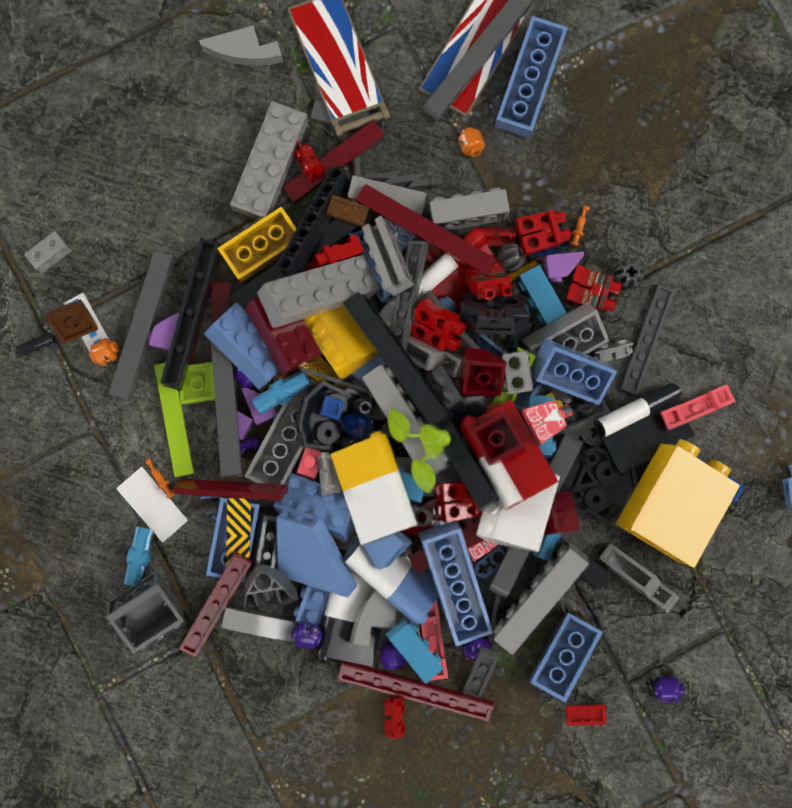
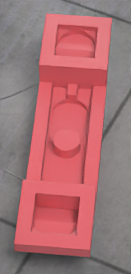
[660,384,736,430]
[421,600,448,681]

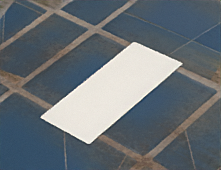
[117,467,188,542]

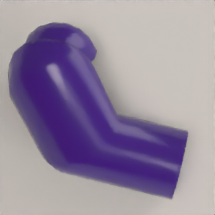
[240,437,262,457]

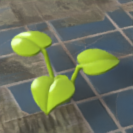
[388,408,450,493]

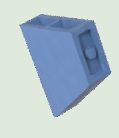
[277,508,357,598]

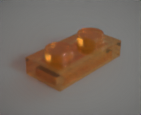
[327,195,369,227]

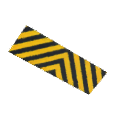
[226,498,251,574]

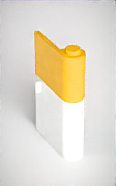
[331,431,417,545]

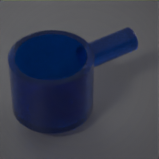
[343,411,374,442]

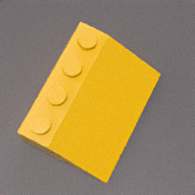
[304,306,379,381]

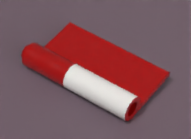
[417,228,505,313]
[459,399,558,510]

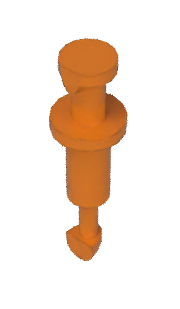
[569,206,590,248]
[146,458,175,499]

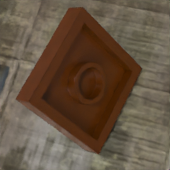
[45,299,98,344]

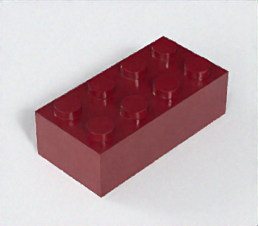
[246,297,322,376]

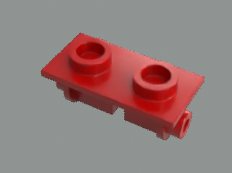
[294,141,323,180]
[477,227,516,247]
[384,697,405,740]

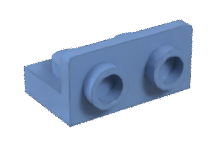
[293,585,330,627]

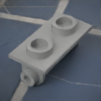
[593,337,633,362]
[318,452,341,495]

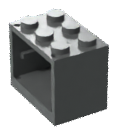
[106,571,184,654]

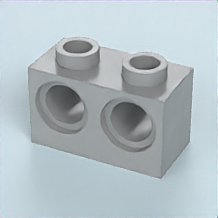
[24,231,72,273]
[501,350,534,394]

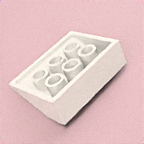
[476,474,560,552]

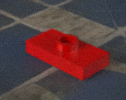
[565,704,606,726]

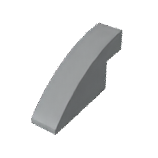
[199,26,283,66]
[406,335,463,378]
[599,544,679,614]
[350,588,397,646]
[221,607,300,642]

